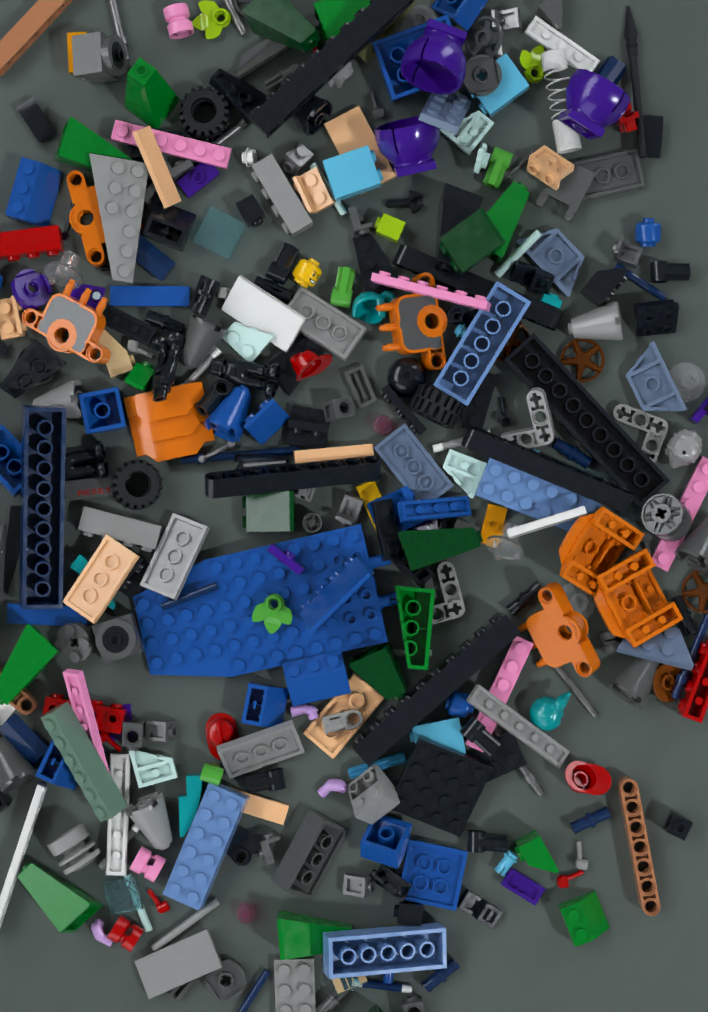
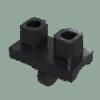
[188,275,220,316]

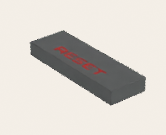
[65,476,113,501]

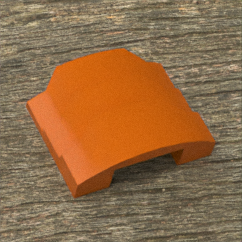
[124,381,215,462]
[558,506,645,597]
[593,548,683,648]

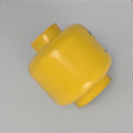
[292,258,322,289]

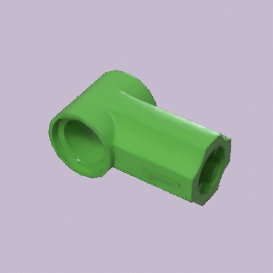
[482,147,513,190]
[330,267,355,308]
[199,762,224,786]

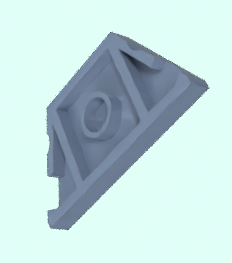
[515,228,584,298]
[626,341,688,412]
[616,627,694,671]

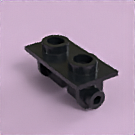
[370,864,412,903]

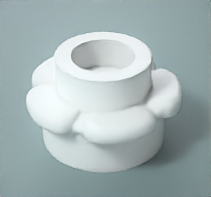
[242,147,257,167]

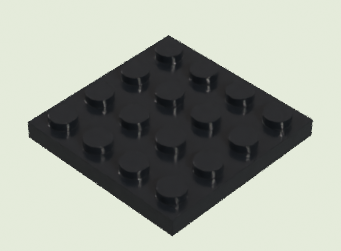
[392,736,493,837]

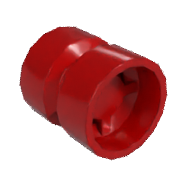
[107,915,144,952]

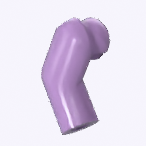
[290,704,319,720]
[317,779,348,798]
[91,919,113,947]

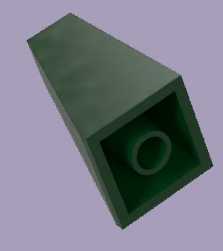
[242,0,321,53]
[398,527,483,571]

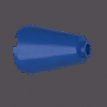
[204,385,252,443]

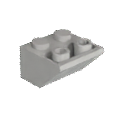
[347,764,400,825]

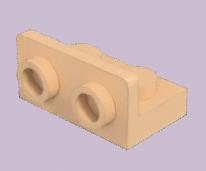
[526,145,575,190]
[293,167,336,214]
[0,295,28,341]

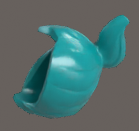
[352,291,397,324]
[529,691,571,731]

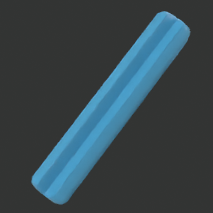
[348,752,406,779]

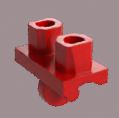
[617,102,639,133]

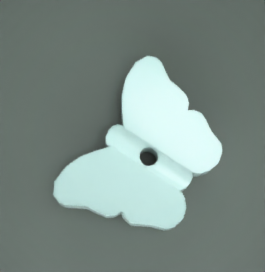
[474,142,490,174]

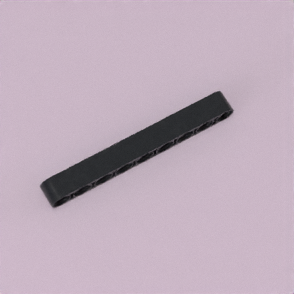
[393,244,563,331]
[461,425,635,513]
[205,456,381,498]

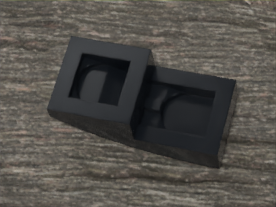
[16,96,55,142]
[643,115,663,158]
[509,260,555,294]
[457,889,503,929]

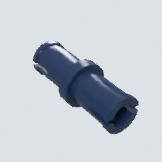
[552,437,592,469]
[570,806,611,834]
[421,957,461,993]

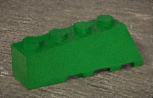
[395,586,435,670]

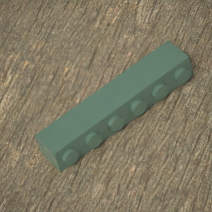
[40,702,128,822]

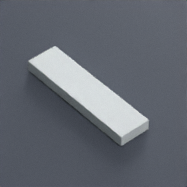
[524,16,600,72]
[507,506,587,539]

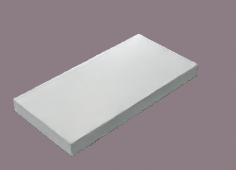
[221,275,306,352]

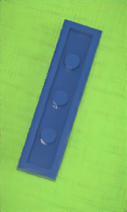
[110,286,190,307]
[397,496,472,523]
[7,603,88,626]

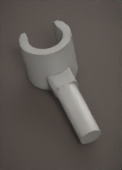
[217,287,231,300]
[127,340,153,359]
[575,841,588,870]

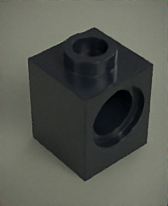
[235,194,266,227]
[662,810,693,841]
[393,901,424,926]

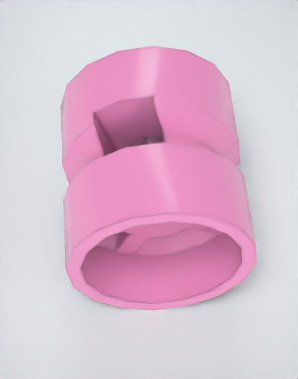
[163,3,194,39]
[129,846,167,883]

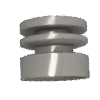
[47,823,101,875]

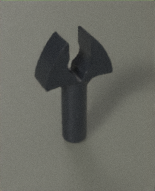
[386,190,424,213]

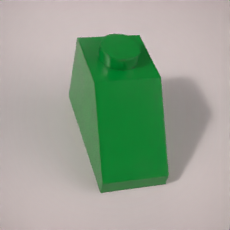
[124,361,154,393]

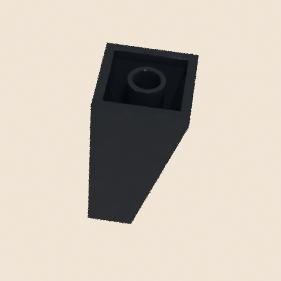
[435,183,484,275]

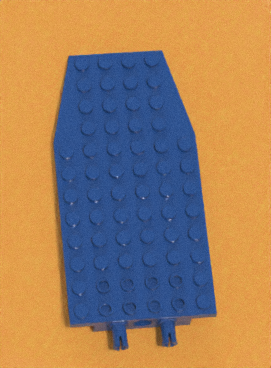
[133,524,398,677]

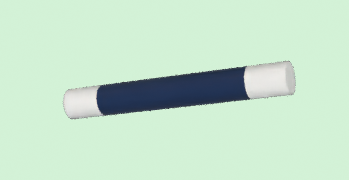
[352,978,412,994]

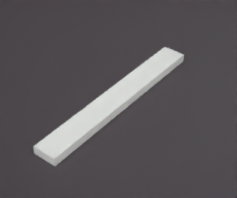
[0,782,48,928]

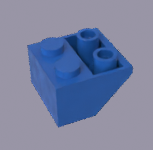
[244,398,290,446]
[241,681,288,727]
[35,739,78,790]

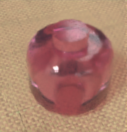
[373,415,393,435]
[236,902,257,924]

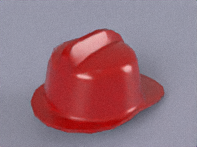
[290,350,332,381]
[205,713,239,760]
[565,761,612,795]

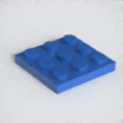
[401,838,468,911]

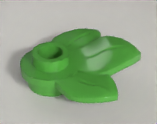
[252,594,292,634]

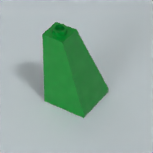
[313,0,370,42]
[124,57,180,130]
[54,117,133,172]
[486,181,530,264]
[0,624,61,705]
[17,863,103,933]
[277,911,352,960]

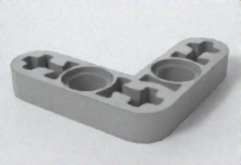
[500,387,555,448]
[612,404,668,463]
[432,561,465,624]

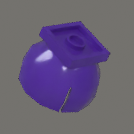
[401,18,468,95]
[557,69,631,140]
[375,116,440,178]

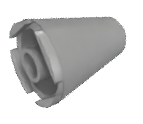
[568,301,624,341]
[31,379,87,418]
[126,792,173,850]

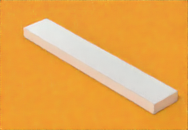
[106,753,131,876]

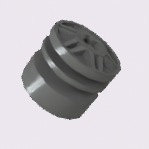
[641,493,692,542]

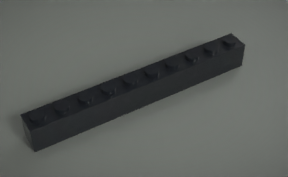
[250,0,415,139]

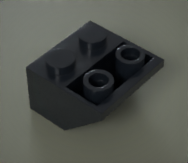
[143,201,197,252]
[580,268,629,307]

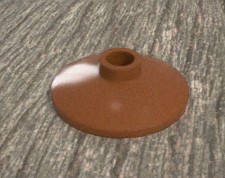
[653,664,681,702]

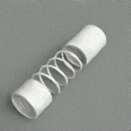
[540,49,582,154]

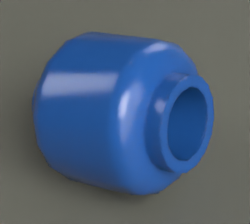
[635,218,661,247]
[444,690,474,719]

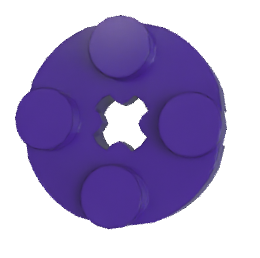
[11,269,52,309]

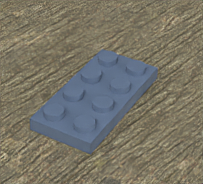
[418,93,472,135]
[373,423,454,500]

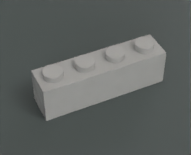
[250,154,313,237]
[78,506,163,552]

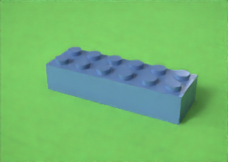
[433,281,531,406]
[474,458,601,532]
[163,783,250,911]
[323,922,447,979]

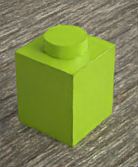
[374,213,406,244]

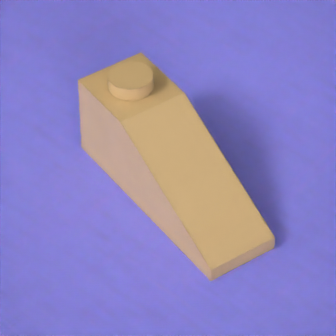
[98,329,136,379]

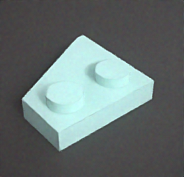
[440,111,494,155]
[223,322,275,362]
[442,448,487,499]
[129,750,178,788]

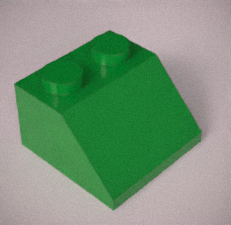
[514,829,560,873]
[558,890,610,947]

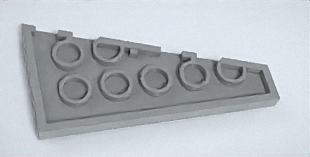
[89,153,148,284]

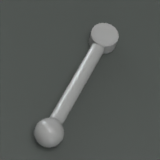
[198,441,235,463]

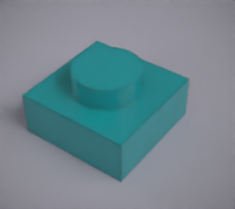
[541,293,563,309]

